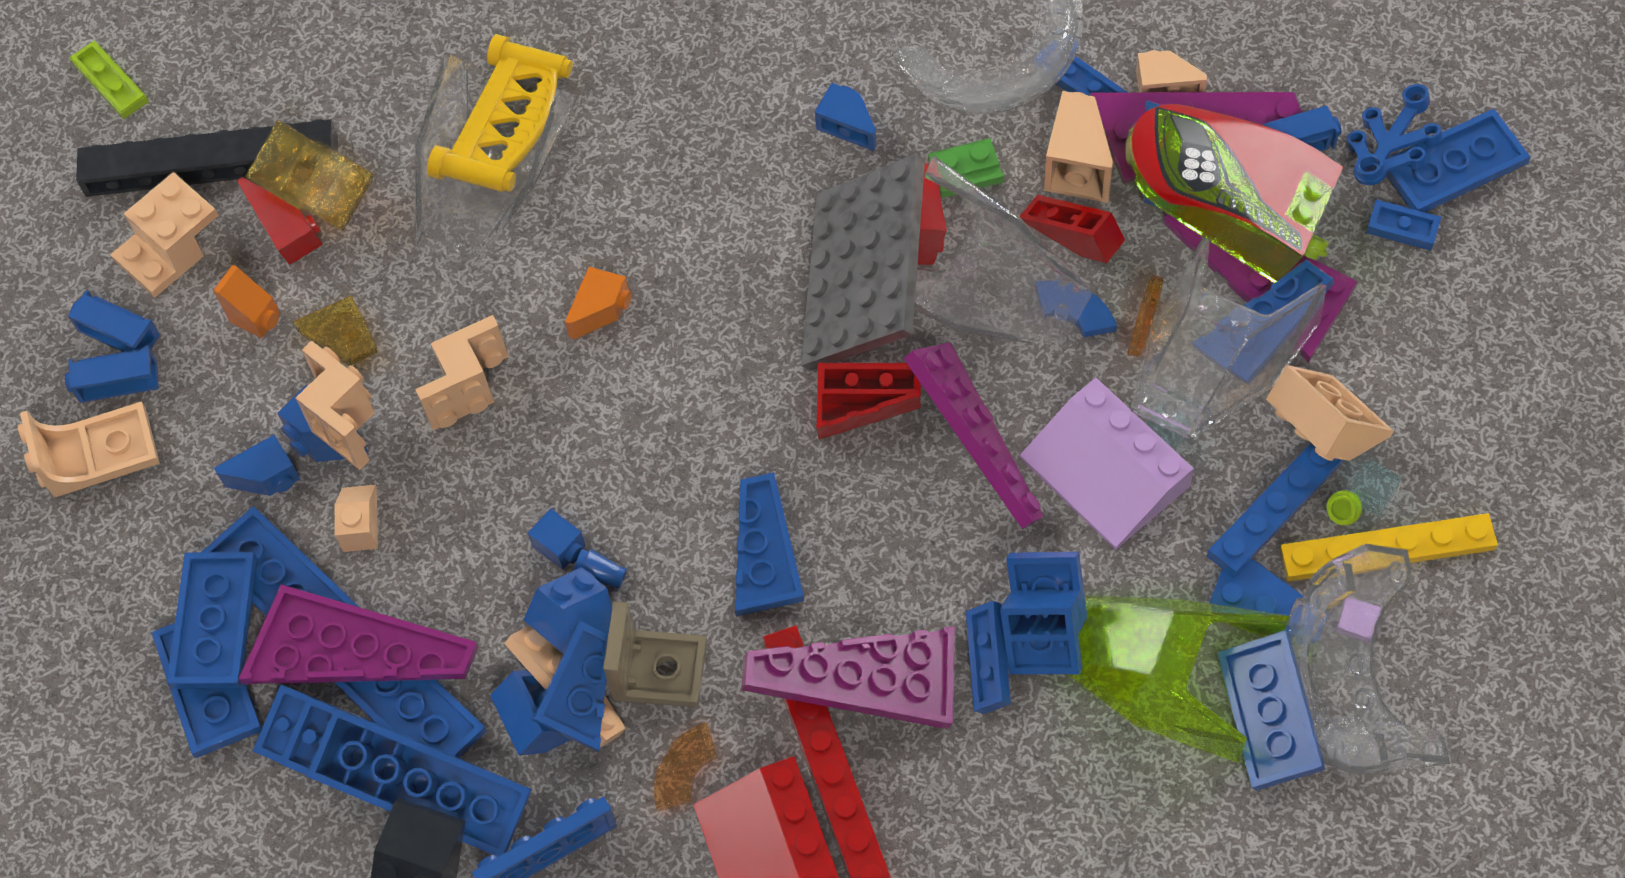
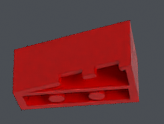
[918,164,947,265]
[816,363,921,440]

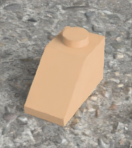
[1136,50,1207,92]
[335,485,378,552]

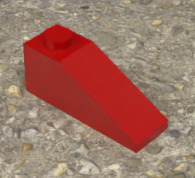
[237,177,323,265]
[1019,195,1125,263]

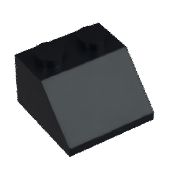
[371,798,466,878]

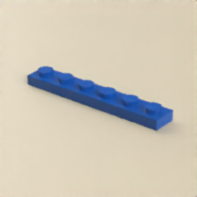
[1206,443,1345,578]

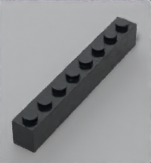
[76,119,339,197]

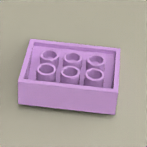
[1020,378,1194,550]

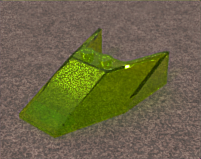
[1067,595,1290,763]

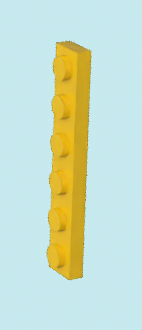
[1279,513,1498,582]

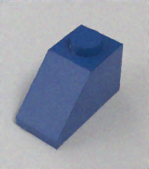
[815,83,877,151]
[214,434,300,496]

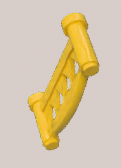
[427,34,573,193]

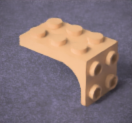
[18,401,160,498]

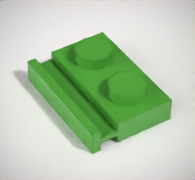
[928,138,1004,198]

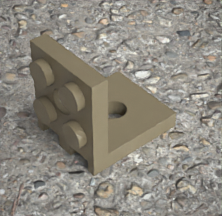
[603,601,707,708]

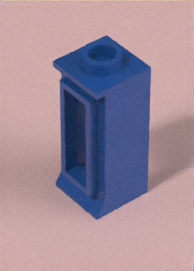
[1262,105,1341,151]
[68,290,160,352]
[65,345,159,403]

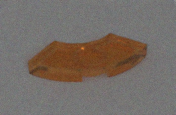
[1127,275,1164,357]
[654,722,717,812]

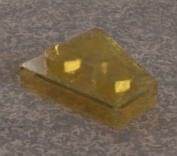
[293,295,379,366]

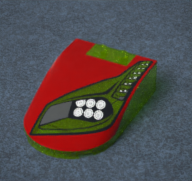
[1126,104,1343,283]

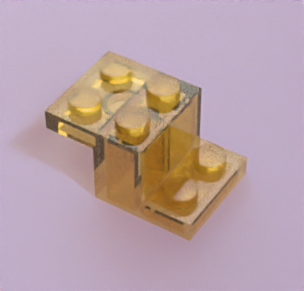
[246,120,376,230]

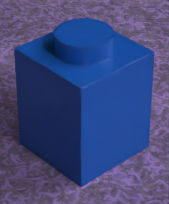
[527,508,586,570]

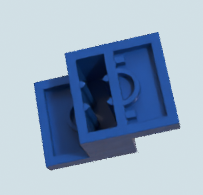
[1000,552,1087,674]

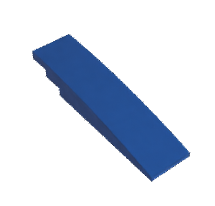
[253,685,532,857]

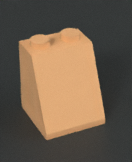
[1044,91,1113,203]

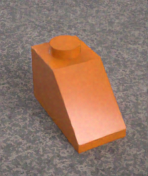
[213,265,280,338]
[565,267,632,339]

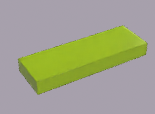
[69,40,149,120]

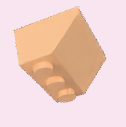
[1266,365,1394,461]

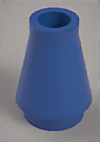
[573,548,627,588]

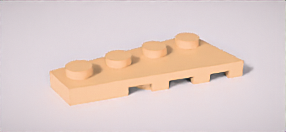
[504,626,626,748]

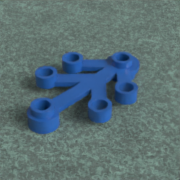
[1347,84,1442,185]

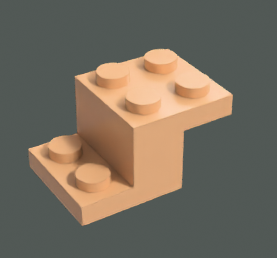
[110,172,219,298]
[415,315,509,430]
[296,341,375,470]

